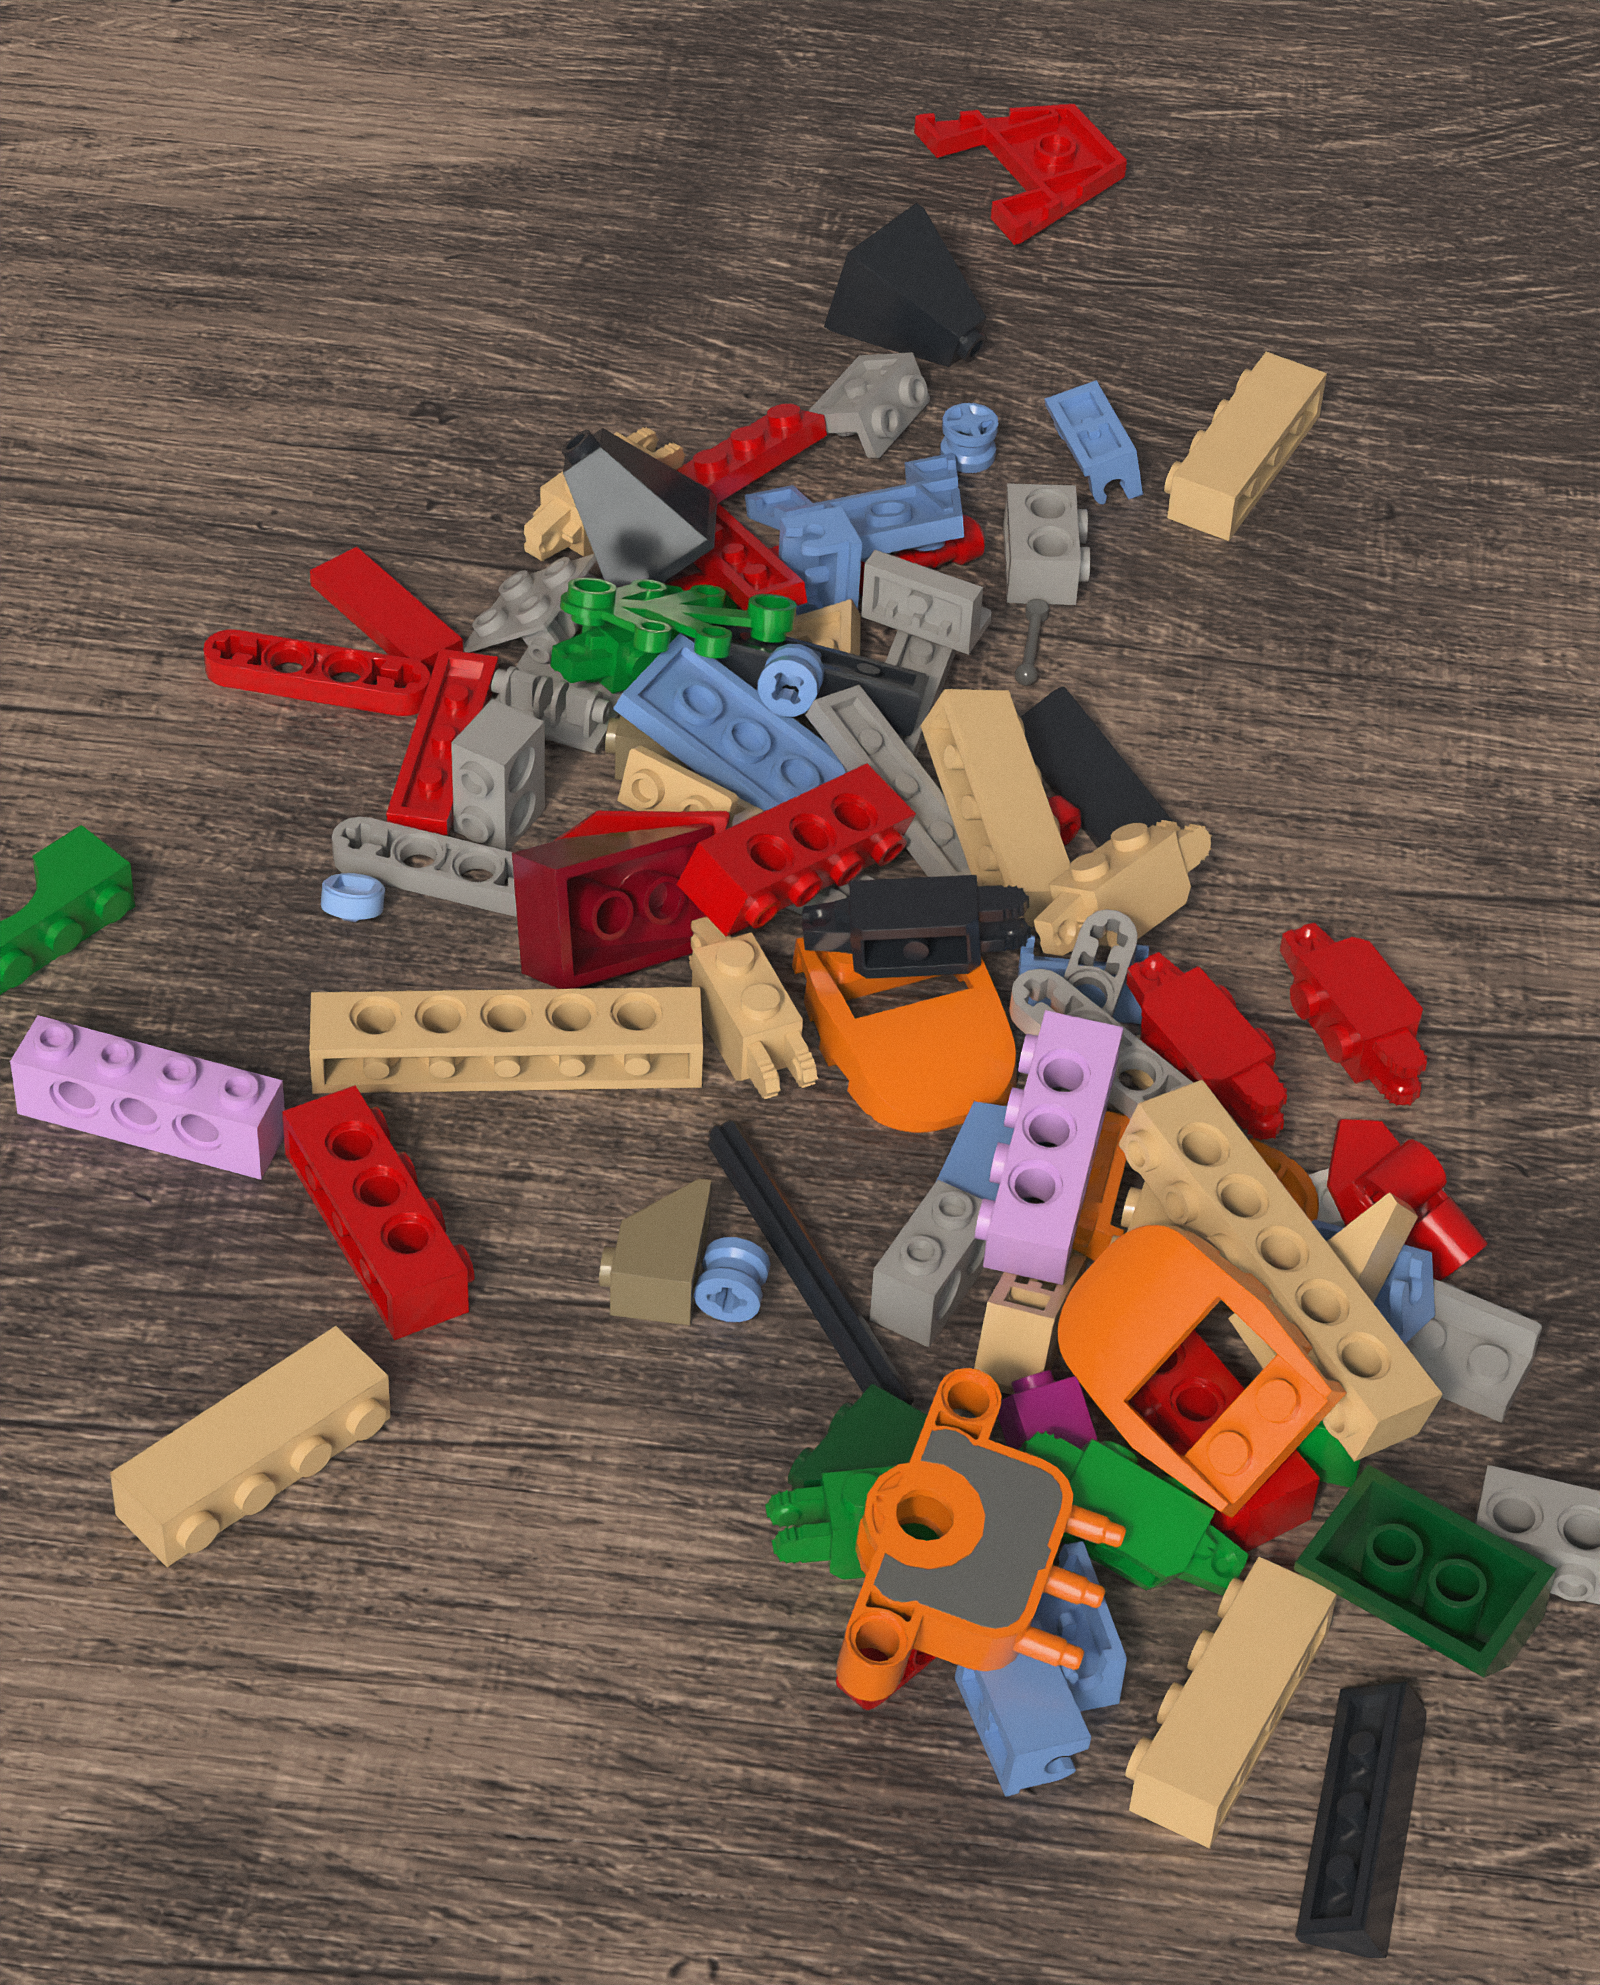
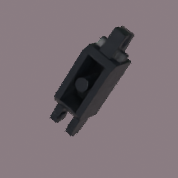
[802,875,1031,979]

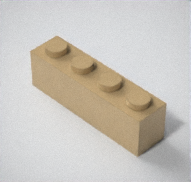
[1164,352,1327,541]
[920,689,1070,927]
[110,1326,391,1567]
[1125,1557,1337,1849]

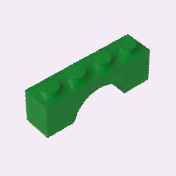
[0,825,135,995]

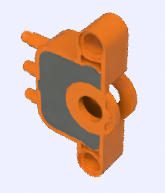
[836,1368,1126,1701]

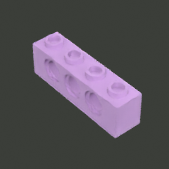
[975,1010,1123,1285]
[10,1015,285,1180]

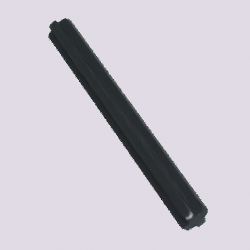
[708,1119,914,1405]

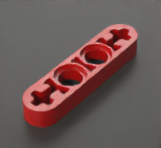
[203,629,430,716]

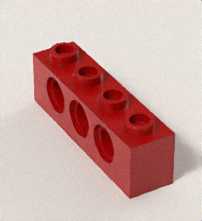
[677,763,916,937]
[282,1085,475,1340]
[1128,1330,1320,1552]

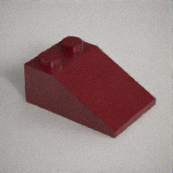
[512,823,712,989]

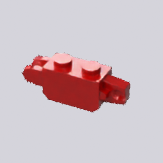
[1280,922,1427,1106]
[1126,952,1287,1141]

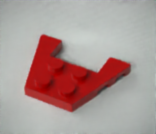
[914,104,1127,245]

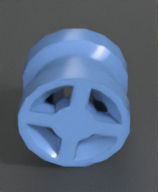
[940,403,999,473]
[758,644,824,717]
[694,1237,771,1322]

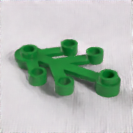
[560,577,797,658]

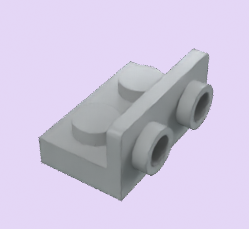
[809,352,930,458]
[861,550,992,655]
[1405,1279,1542,1423]

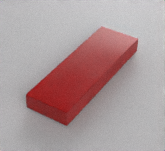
[310,547,463,672]

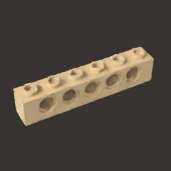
[309,987,703,1094]
[1118,1080,1443,1462]

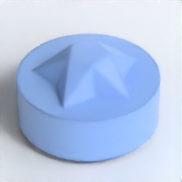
[321,873,385,922]

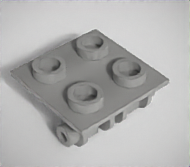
[463,554,596,663]
[491,648,625,754]

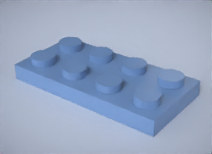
[613,633,846,811]

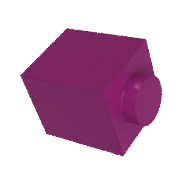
[998,1370,1098,1450]

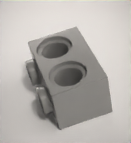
[1003,483,1090,605]
[451,699,545,851]
[870,1180,986,1347]
[1474,1465,1600,1605]

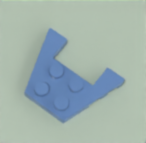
[745,453,964,562]

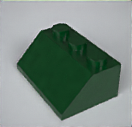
[1294,1465,1557,1678]

